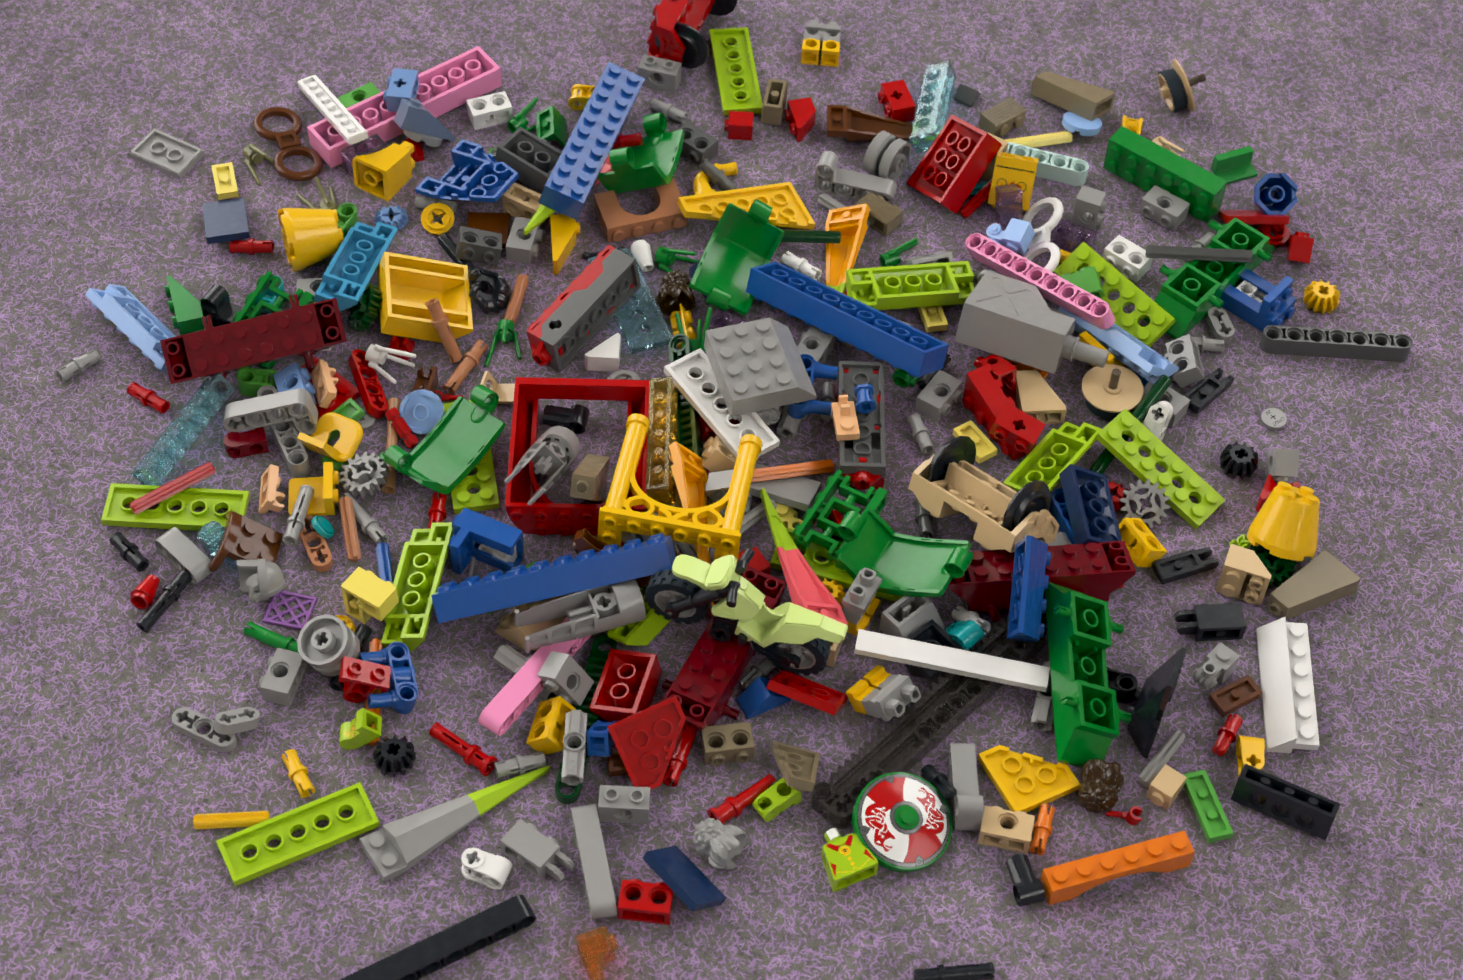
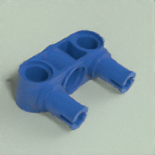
[787,354,839,419]
[358,642,418,714]

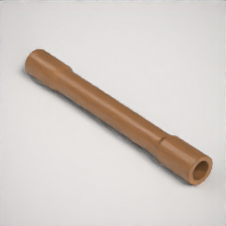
[382,398,401,494]

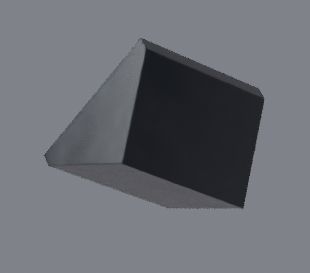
[905,619,964,679]

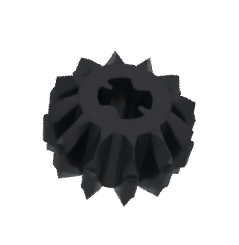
[1220,441,1259,480]
[373,734,416,777]

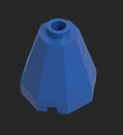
[1254,173,1297,215]

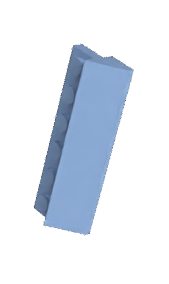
[85,284,176,372]
[1058,307,1179,385]

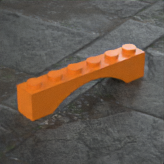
[1040,830,1195,905]

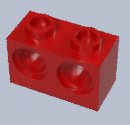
[618,879,674,925]

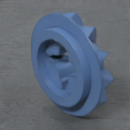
[374,204,408,230]

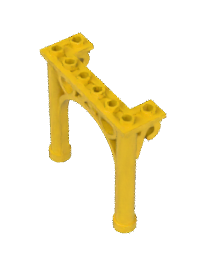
[597,413,763,561]

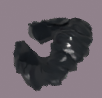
[468,267,511,314]

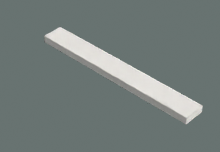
[297,75,369,145]
[854,629,1050,692]

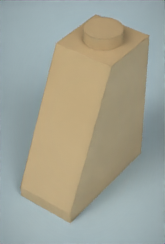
[1015,370,1067,424]

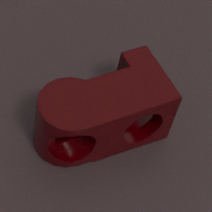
[223,426,269,458]

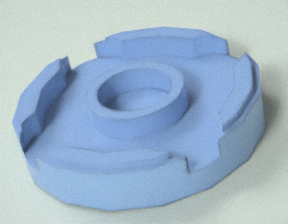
[1062,111,1102,136]
[399,389,445,435]

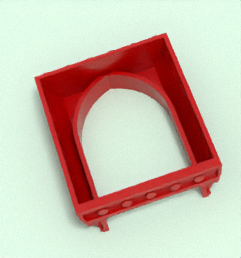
[505,377,650,536]

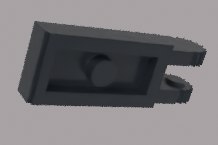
[1183,368,1235,414]
[1151,547,1219,585]

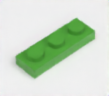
[1182,770,1233,843]

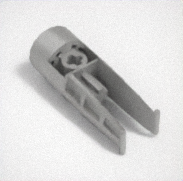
[504,426,580,506]
[515,579,646,653]

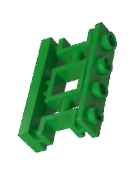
[233,271,316,369]
[792,469,888,570]

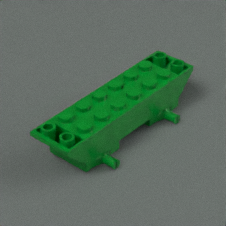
[1144,218,1276,339]
[1045,582,1132,768]

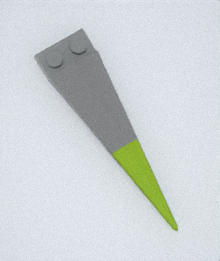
[359,766,550,882]

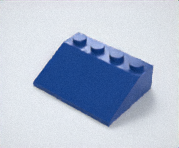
[1007,535,1051,643]

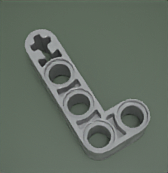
[815,151,897,204]
[223,388,318,435]
[948,743,984,831]

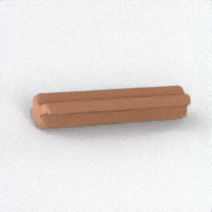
[504,274,529,324]
[338,496,361,562]

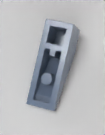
[394,98,456,141]

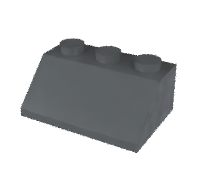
[495,127,562,194]

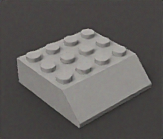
[704,317,817,417]

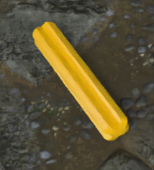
[193,811,270,830]

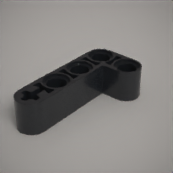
[200,284,262,327]

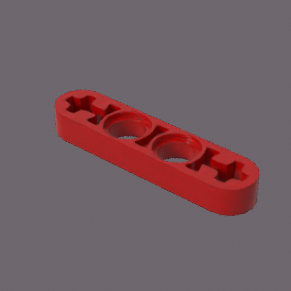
[348,349,389,418]

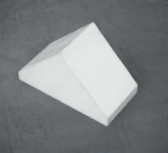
[585,333,621,372]

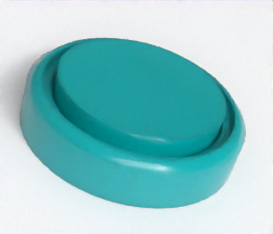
[311,515,334,539]

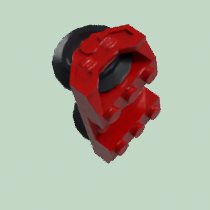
[647,0,738,69]

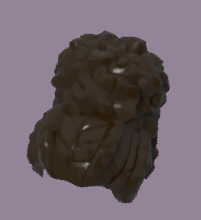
[655,270,695,316]
[1077,759,1124,814]

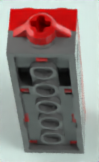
[526,245,641,373]
[837,361,886,490]

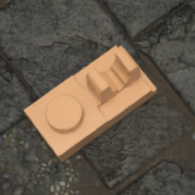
[311,359,338,408]
[831,395,860,441]
[258,464,285,514]

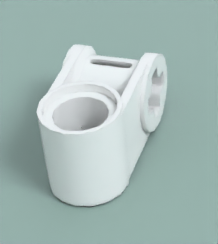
[1142,401,1173,441]
[461,848,512,890]

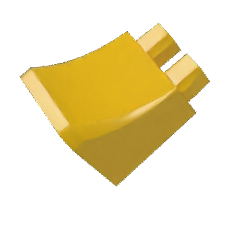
[352,141,415,202]

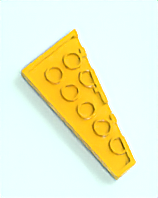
[677,182,815,230]

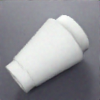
[630,240,654,272]

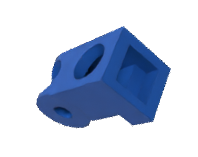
[586,720,618,757]

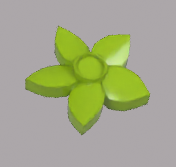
[1229,534,1252,548]

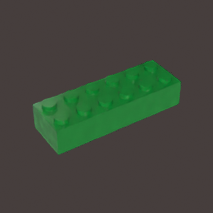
[1103,126,1228,223]

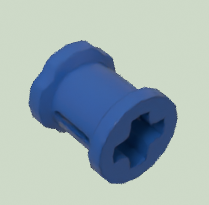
[854,383,876,414]

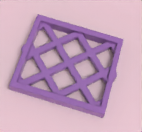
[263,590,317,630]

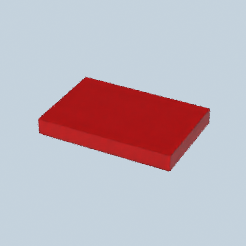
[1218,210,1290,225]
[766,670,848,715]

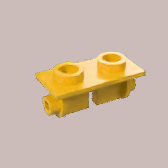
[670,304,696,349]

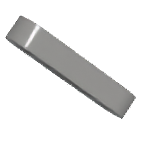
[172,707,237,752]

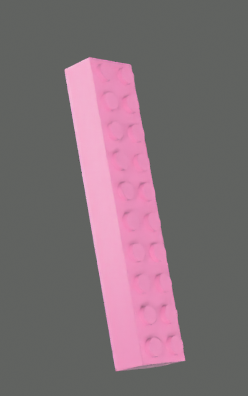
[307,46,502,168]

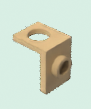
[480,371,515,404]

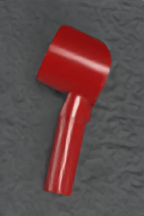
[433,390,463,402]
[1106,806,1143,825]

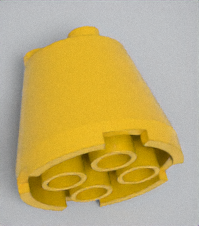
[277,208,344,272]
[1246,481,1320,561]

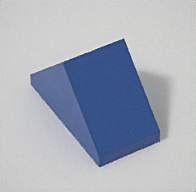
[736,677,791,719]

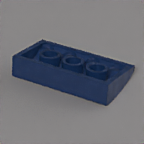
[1059,464,1122,544]

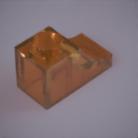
[576,926,618,980]

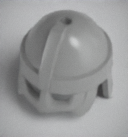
[236,558,286,604]

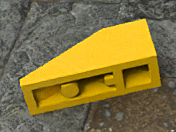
[550,214,580,275]

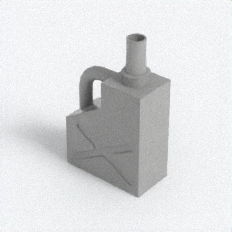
[955,270,1109,374]

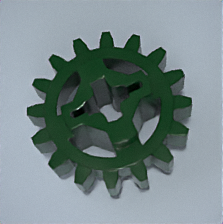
[348,285,383,332]
[1250,544,1295,588]

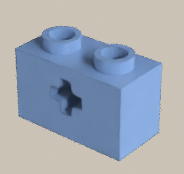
[383,68,419,112]

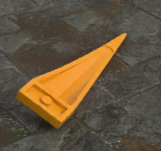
[669,441,714,607]

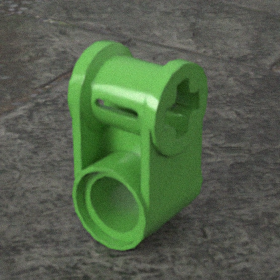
[336,203,359,238]
[237,367,278,397]

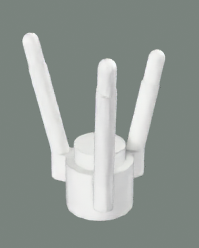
[365,344,417,384]

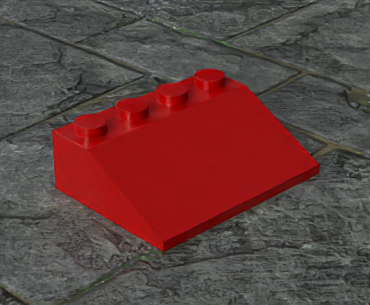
[906,115,1002,214]

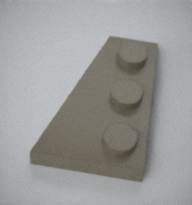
[770,741,820,792]

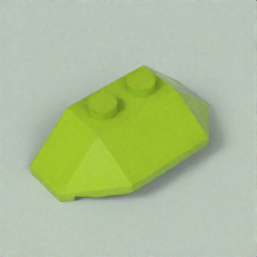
[607,585,671,646]

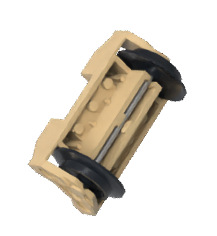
[908,436,1059,553]

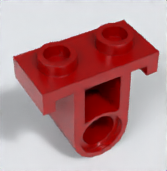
[339,656,391,703]

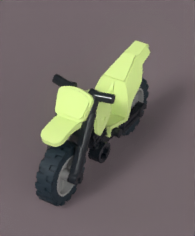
[644,548,848,676]

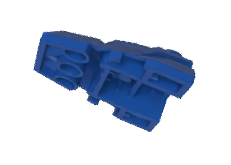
[415,139,519,203]

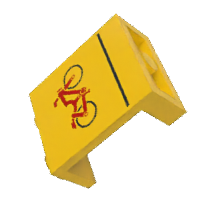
[988,151,1039,213]

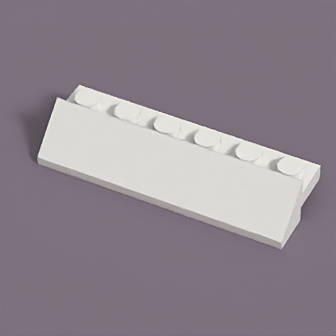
[1256,617,1320,753]

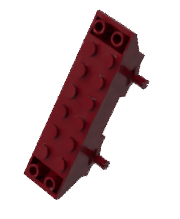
[160,294,347,391]
[948,541,1136,622]
[662,566,787,730]

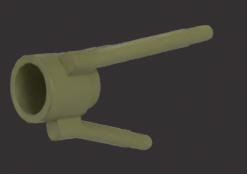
[243,143,286,186]
[297,177,339,210]

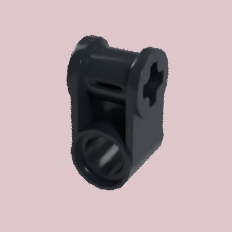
[1107,667,1138,704]

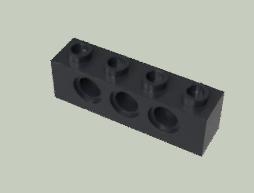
[1230,764,1341,840]

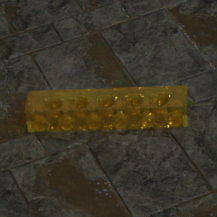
[646,376,678,504]

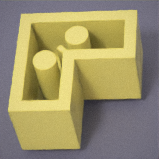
[341,567,399,624]

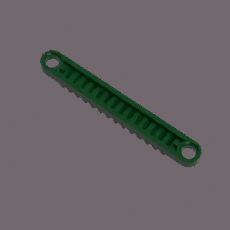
[669,333,703,460]
[555,634,617,804]

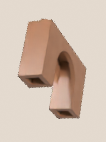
[594,178,688,243]

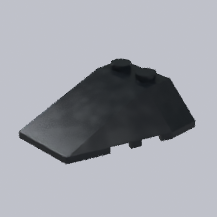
[1127,647,1187,758]

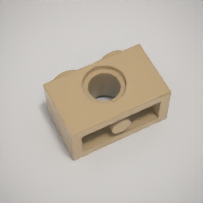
[978,806,1035,854]

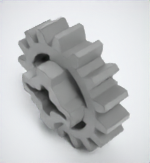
[339,451,390,498]
[1119,479,1170,529]

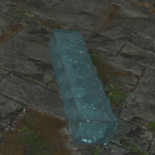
[909,60,956,154]
[131,373,235,486]

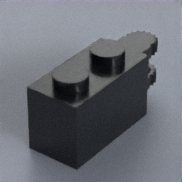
[1174,602,1247,642]

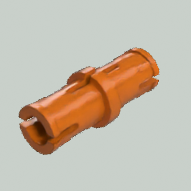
[1029,804,1055,855]

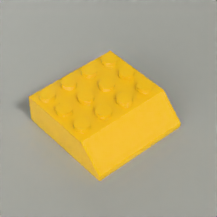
[377,252,473,343]

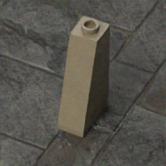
[1031,71,1116,121]
[570,454,610,502]
[1266,550,1361,620]

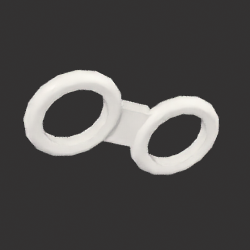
[1022,197,1064,273]

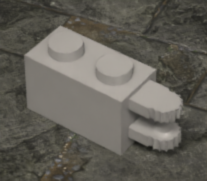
[500,819,575,882]

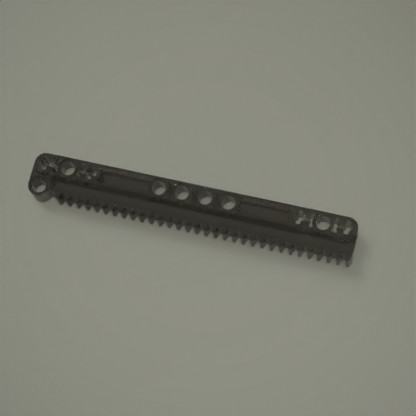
[811,611,1048,829]

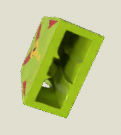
[821,828,879,892]

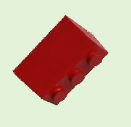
[589,649,662,722]

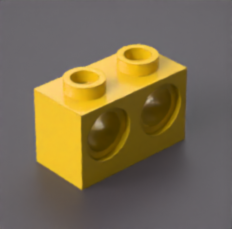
[1118,518,1167,567]
[526,696,576,755]

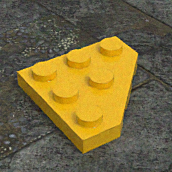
[977,745,1080,813]

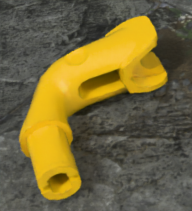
[693,162,738,195]

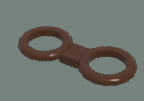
[253,107,323,181]

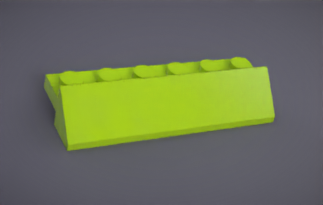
[846,261,975,310]
[1003,422,1102,492]
[381,522,454,653]

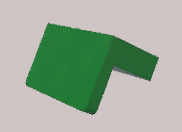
[536,105,567,148]
[1211,146,1258,184]

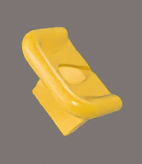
[297,412,363,462]

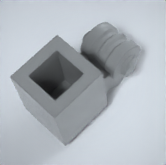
[1193,642,1240,690]

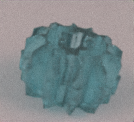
[197,520,228,558]

